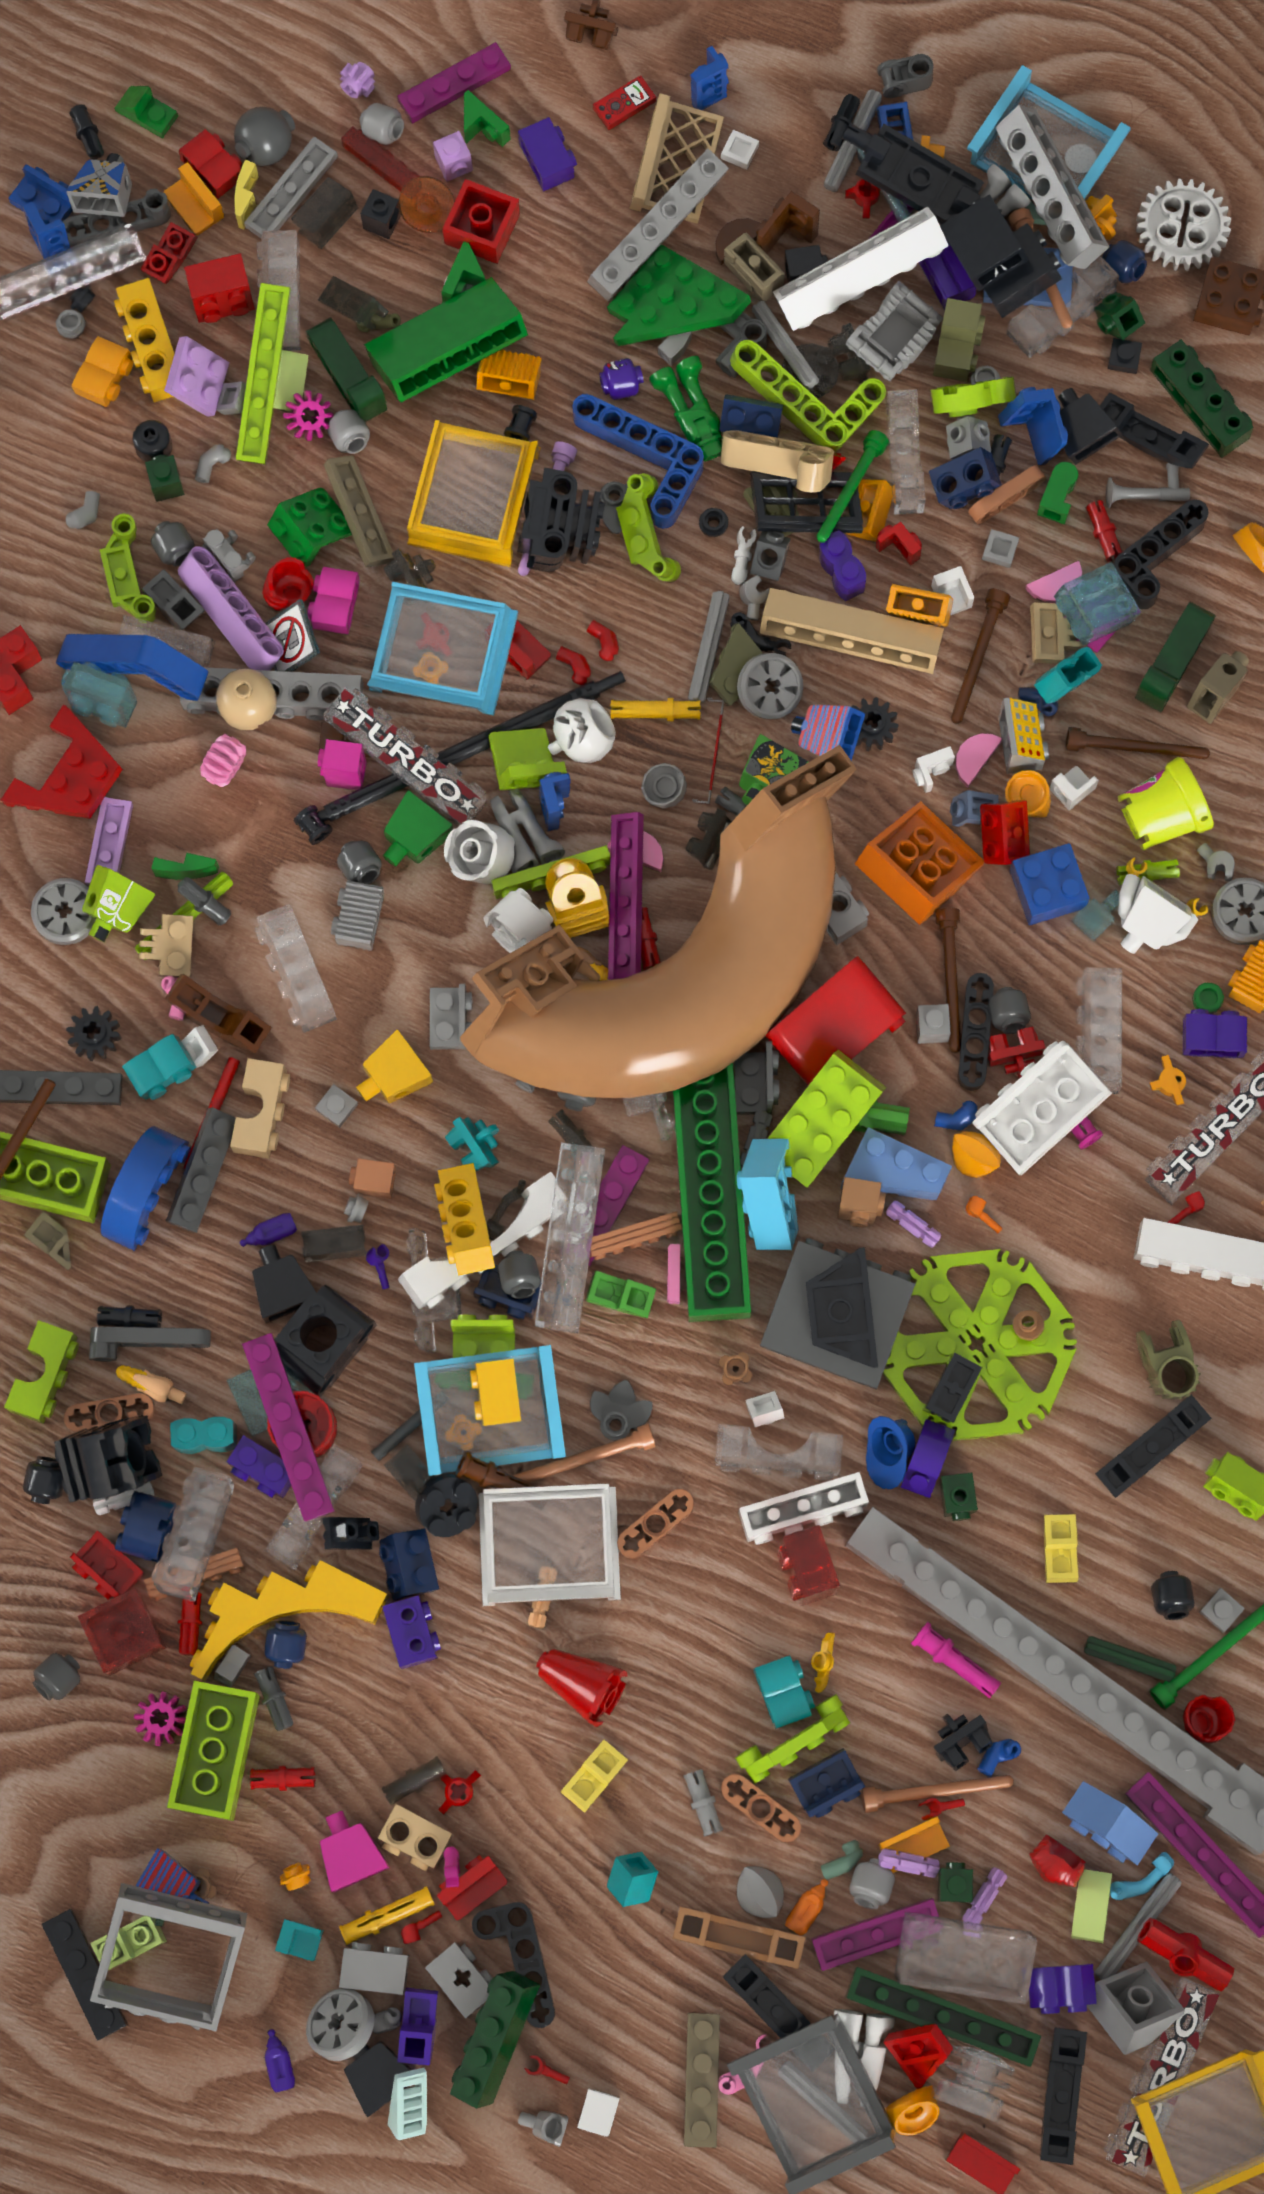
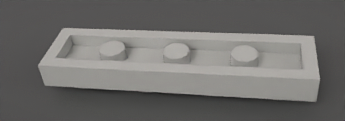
[244,137,338,243]

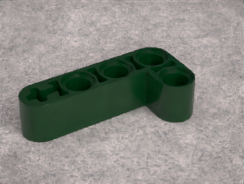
[305,317,387,422]
[1135,601,1216,712]

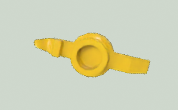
[811,1633,835,1693]

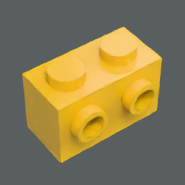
[470,1359,521,1426]

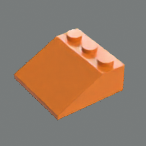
[855,801,984,925]

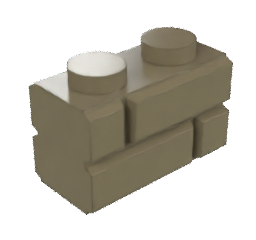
[724,232,785,302]

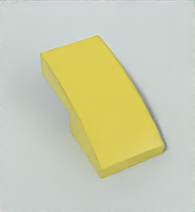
[234,159,259,230]
[1044,1514,1079,1583]
[561,1740,628,1813]

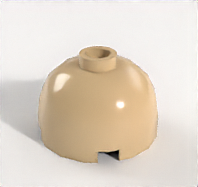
[216,668,277,730]

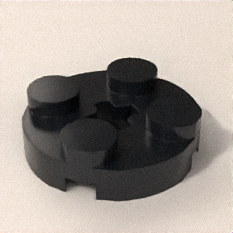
[415,1474,478,1537]

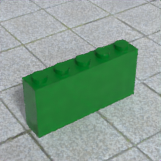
[364,277,528,403]

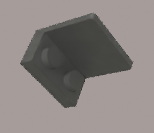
[734,1041,779,1115]

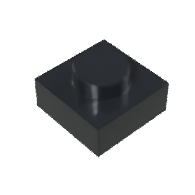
[1108,338,1142,374]

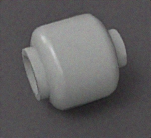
[359,103,404,145]
[327,410,370,454]
[849,1858,895,1909]

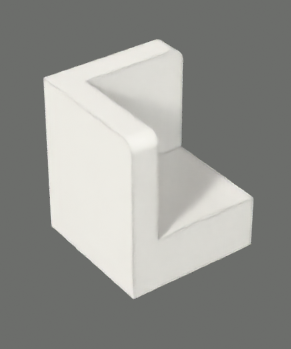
[931,566,974,615]
[1049,766,1099,810]
[577,2088,620,2137]

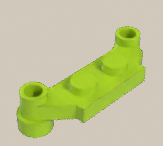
[616,473,681,582]
[99,513,156,625]
[735,1694,850,1784]

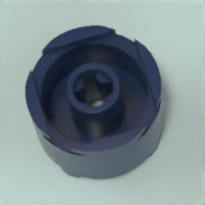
[115,1491,177,1563]

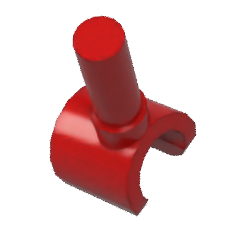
[1168,1191,1205,1225]
[918,1798,965,1821]
[401,1910,442,1944]
[524,2055,570,2085]

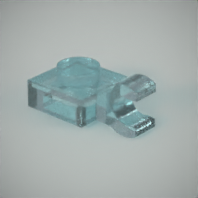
[1072,889,1119,942]

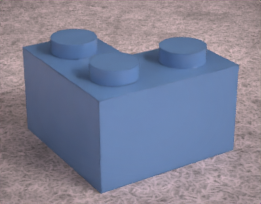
[1062,1781,1159,1866]

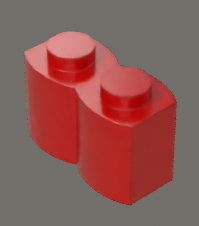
[179,129,243,199]

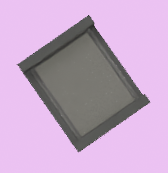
[727,2013,896,2194]

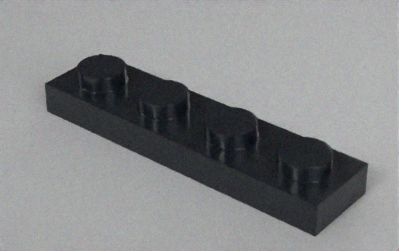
[42,1909,128,2041]

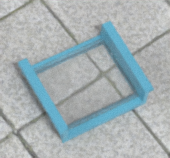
[967,65,1131,200]
[367,581,518,716]
[414,1345,566,1476]

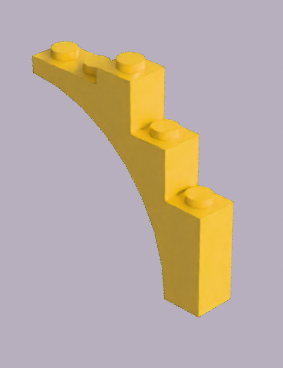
[190,1560,389,1681]

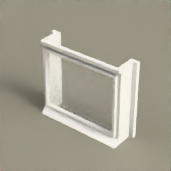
[479,1484,621,1606]

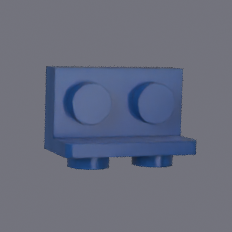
[690,46,729,110]
[8,164,73,223]
[23,202,71,261]
[539,772,571,832]

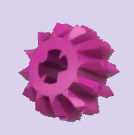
[283,390,334,441]
[134,1692,187,1746]

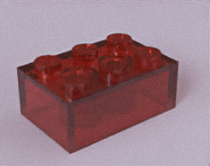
[777,1525,840,1606]

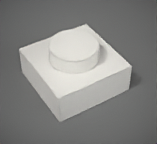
[721,130,759,170]
[181,1025,218,1068]
[745,1391,785,1427]

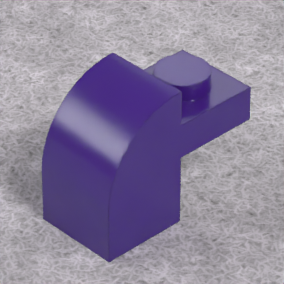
[901,1419,955,1498]
[397,1988,438,2066]

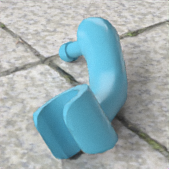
[1110,1852,1174,1900]

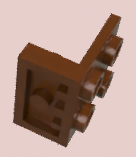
[756,191,820,254]

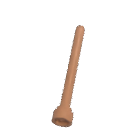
[1008,208,1073,329]
[513,1423,656,1483]
[861,1775,1014,1813]

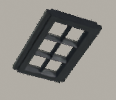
[750,471,863,533]

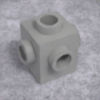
[946,415,991,459]

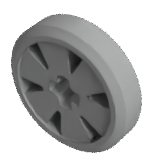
[737,653,803,719]
[31,878,96,945]
[1211,878,1264,945]
[306,1988,374,2061]

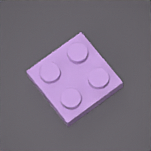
[164,336,230,417]

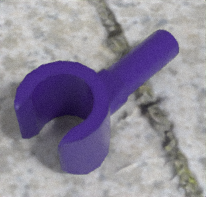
[366,1244,390,1290]

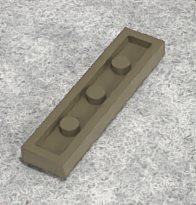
[324,455,395,568]
[684,2013,720,2148]

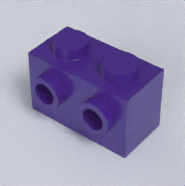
[226,1435,291,1498]
[382,1595,441,1669]

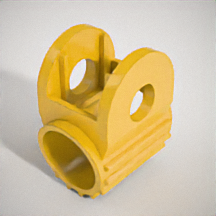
[545,858,609,938]

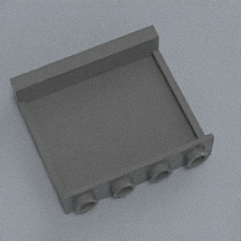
[760,1238,916,1390]

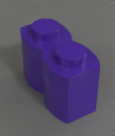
[819,530,866,601]
[1182,1009,1247,1058]
[1027,1964,1097,2014]

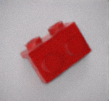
[70,1530,145,1601]
[437,1855,508,1921]

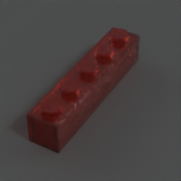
[341,126,422,200]

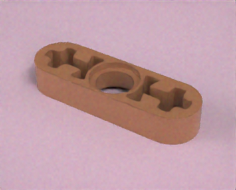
[968,465,1046,525]
[64,1393,155,1432]
[617,1489,694,1559]
[721,1774,801,1843]

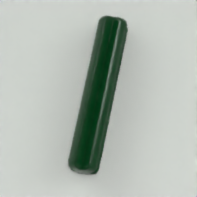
[1084,1636,1177,1682]

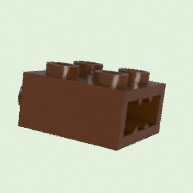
[1193,257,1264,336]

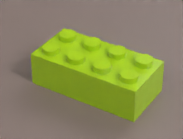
[768,1050,887,1188]
[0,1131,111,1223]
[167,1681,260,1821]

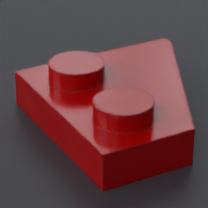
[883,2023,953,2089]

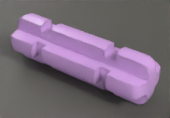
[886,1200,941,1248]
[878,1848,940,1878]
[962,1867,1007,1928]

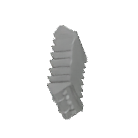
[846,281,943,382]

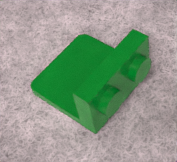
[267,488,352,567]

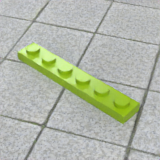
[236,283,291,465]

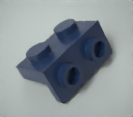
[719,394,783,438]
[473,1264,545,1320]
[379,1528,439,1601]
[788,1748,865,1818]

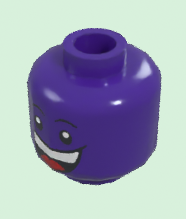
[599,358,644,400]

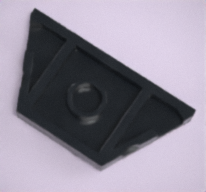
[806,1247,878,1368]

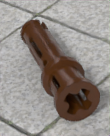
[455,1450,548,1510]

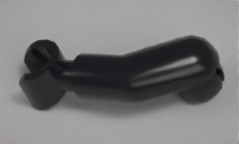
[730,612,791,656]

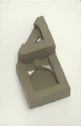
[23,1211,71,1270]

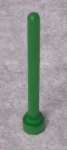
[817,430,889,543]
[1149,1604,1264,1710]

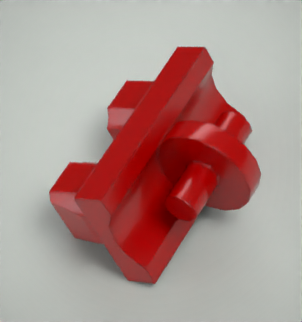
[988,1027,1045,1079]

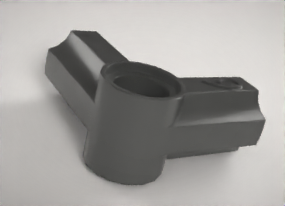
[716,312,768,378]

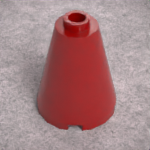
[536,1649,627,1727]

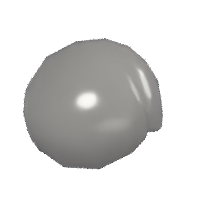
[641,763,687,809]

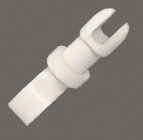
[731,526,756,585]

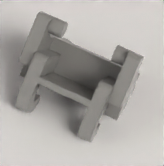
[201,529,256,582]

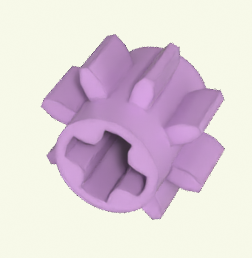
[340,62,375,99]

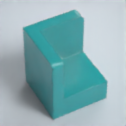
[607,1852,659,1907]
[275,1919,324,1961]

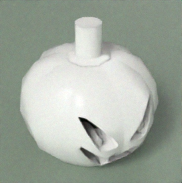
[548,698,616,763]

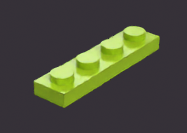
[491,845,611,899]

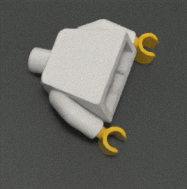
[1118,857,1209,954]

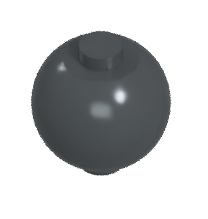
[234,107,295,166]

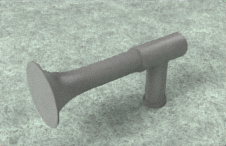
[1106,463,1190,508]

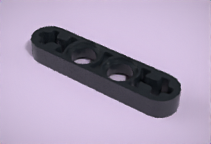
[958,973,994,1091]

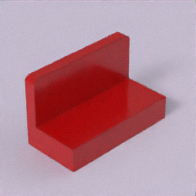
[484,620,551,680]
[945,2132,1020,2194]

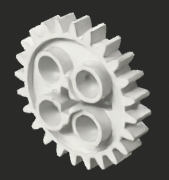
[1136,179,1231,271]

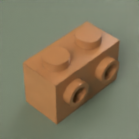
[837,1177,886,1228]

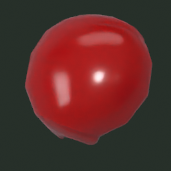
[1182,1695,1235,1744]

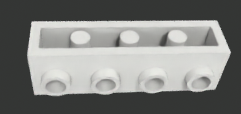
[738,1472,869,1545]

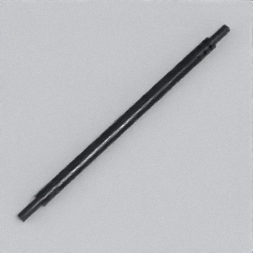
[299,671,626,832]

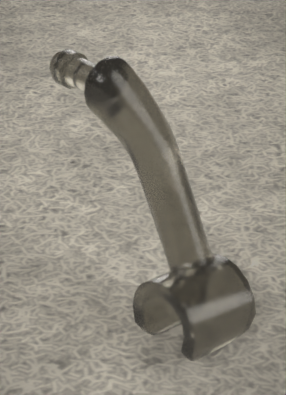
[486,1179,526,1241]

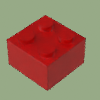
[442,179,520,264]
[184,253,255,323]

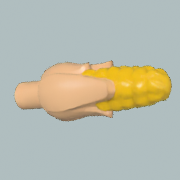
[116,1365,187,1404]

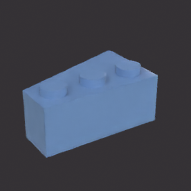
[841,1127,952,1200]

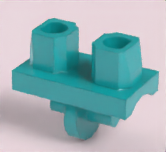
[445,1117,499,1171]

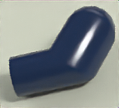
[1018,687,1059,716]

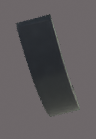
[1100,392,1209,469]
[1095,1394,1212,1498]
[722,1954,835,2072]
[1040,2027,1087,2165]

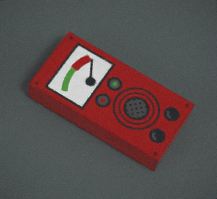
[593,75,657,131]

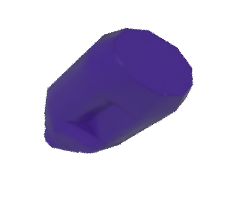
[240,1213,297,1247]
[264,2029,295,2092]

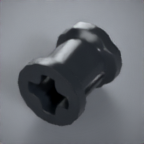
[504,405,537,441]
[294,805,333,845]

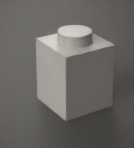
[916,1004,951,1044]

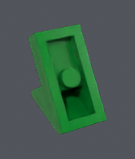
[114,86,178,139]
[464,90,511,147]
[442,241,485,302]

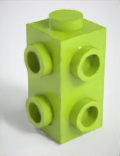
[1203,1452,1264,1521]

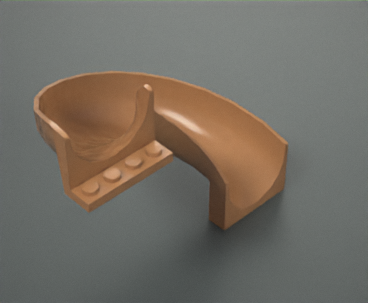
[460,745,857,1098]

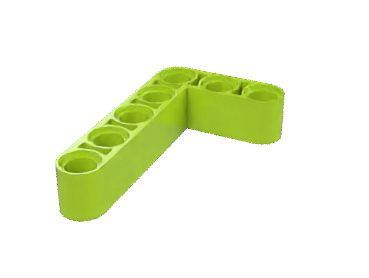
[730,340,886,452]

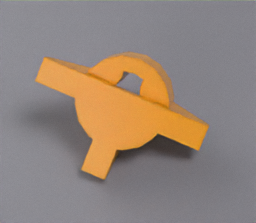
[1149,1055,1186,1106]

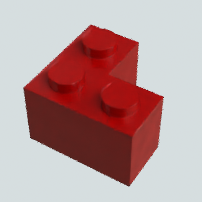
[0,625,42,715]

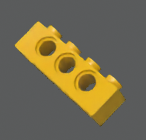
[113,278,174,403]
[434,1163,495,1276]

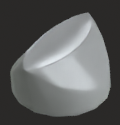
[737,1866,784,1918]

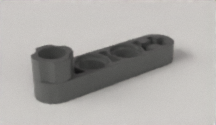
[63,189,171,247]
[89,1327,211,1362]

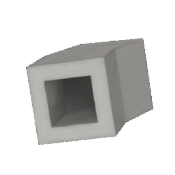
[658,331,692,366]
[214,1644,251,1688]

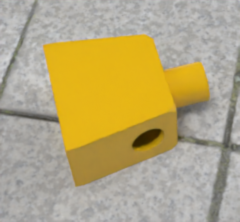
[356,1030,433,1103]

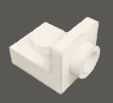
[912,746,955,793]

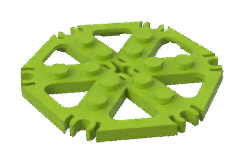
[883,1249,1077,1441]

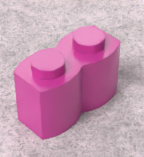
[307,567,360,635]

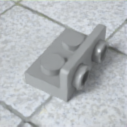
[430,984,472,1050]

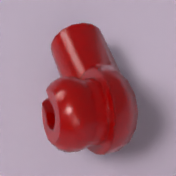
[587,620,619,661]
[556,646,591,685]

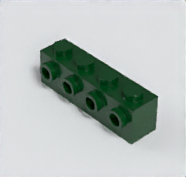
[1150,339,1254,458]
[450,1971,540,2109]

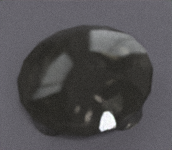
[782,343,839,398]

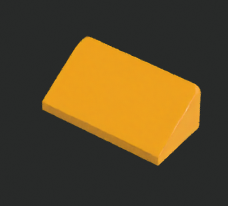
[846,479,894,542]

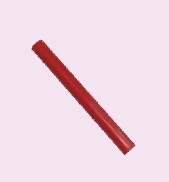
[183,1057,240,1170]

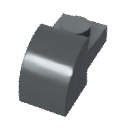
[142,569,205,632]

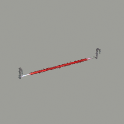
[692,698,724,804]

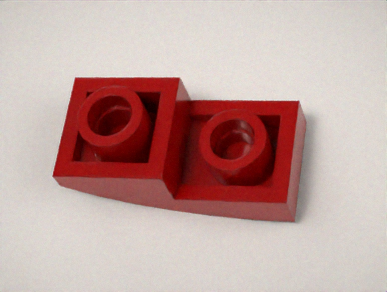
[140,222,198,284]

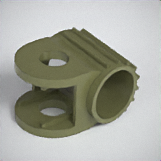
[1136,1319,1201,1400]

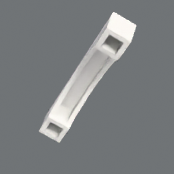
[398,1172,572,1309]

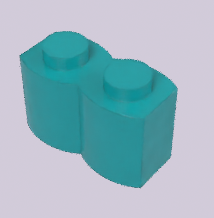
[1034,647,1102,703]
[122,1034,196,1100]
[170,1417,237,1454]
[753,1655,815,1729]

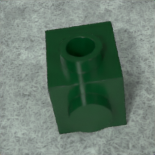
[145,455,185,502]
[939,1472,978,1521]
[938,1862,973,1903]

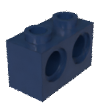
[929,447,1002,509]

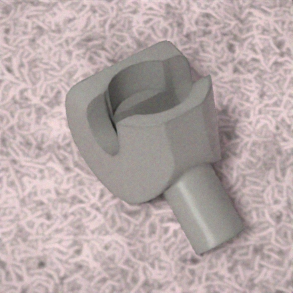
[739,575,769,621]
[1197,843,1235,881]
[518,2111,569,2147]

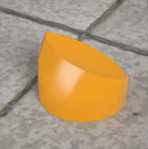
[1232,522,1264,573]
[1005,770,1051,818]
[952,1131,1001,1178]
[885,2085,939,2136]

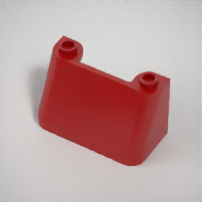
[765,956,907,1086]

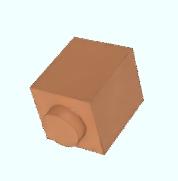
[349,1158,396,1199]

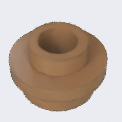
[1013,1310,1044,1341]

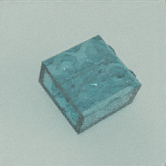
[1054,562,1141,646]
[61,661,138,728]

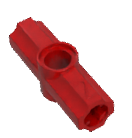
[1137,1917,1235,1992]

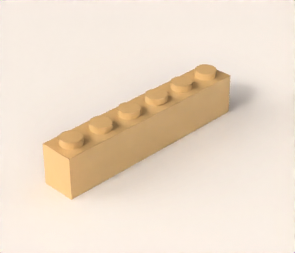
[760,588,944,674]

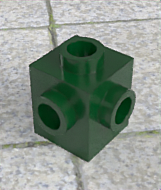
[1094,292,1145,340]

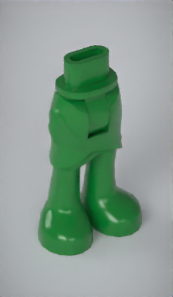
[649,356,723,462]

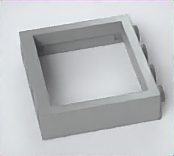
[90,1883,247,2031]

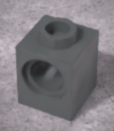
[750,531,791,581]

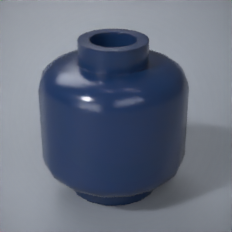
[1102,240,1147,284]
[264,1620,307,1669]

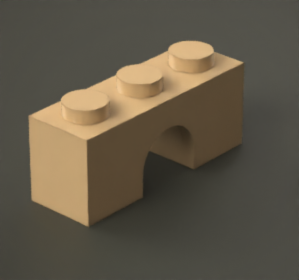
[230,1058,290,1159]

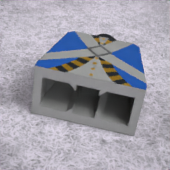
[66,153,132,217]

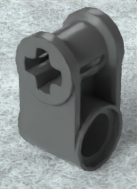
[877,54,934,98]

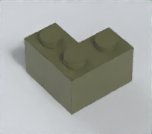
[933,298,986,382]

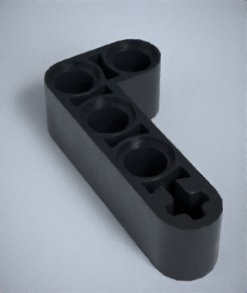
[1111,499,1209,609]
[472,1902,555,2028]

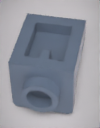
[950,790,999,827]

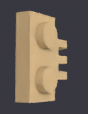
[1030,602,1082,664]
[139,914,193,976]

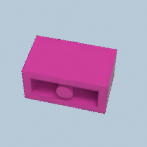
[318,739,367,790]

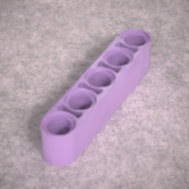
[178,546,284,671]

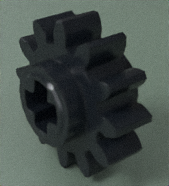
[851,697,899,752]
[66,1006,122,1061]

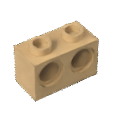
[378,1804,454,1871]

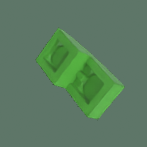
[585,1271,656,1318]

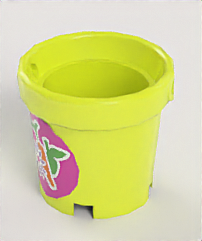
[1118,757,1214,851]

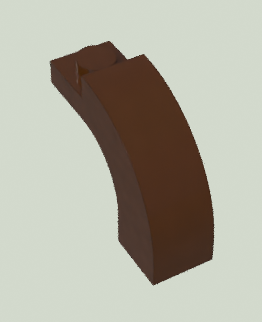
[165,974,272,1053]

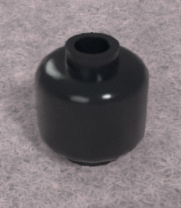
[132,420,172,462]
[23,1456,63,1504]
[1151,1571,1195,1620]

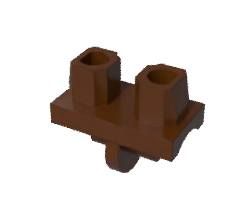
[564,0,618,50]

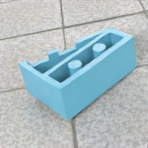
[737,1139,798,1250]

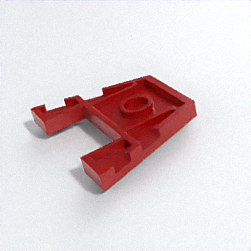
[0,704,123,819]

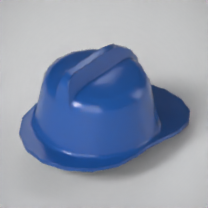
[866,1416,916,1489]

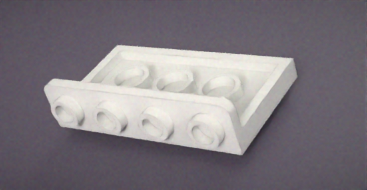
[972,1041,1112,1176]

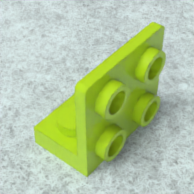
[489,728,567,790]
[450,1314,515,1367]

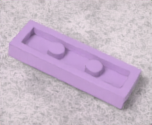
[85,797,133,886]

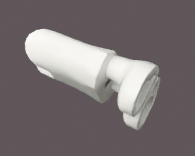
[834,2009,895,2107]

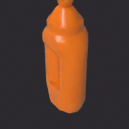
[785,1879,828,1936]

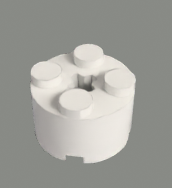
[444,820,515,884]
[484,888,554,953]

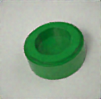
[1192,983,1224,1014]

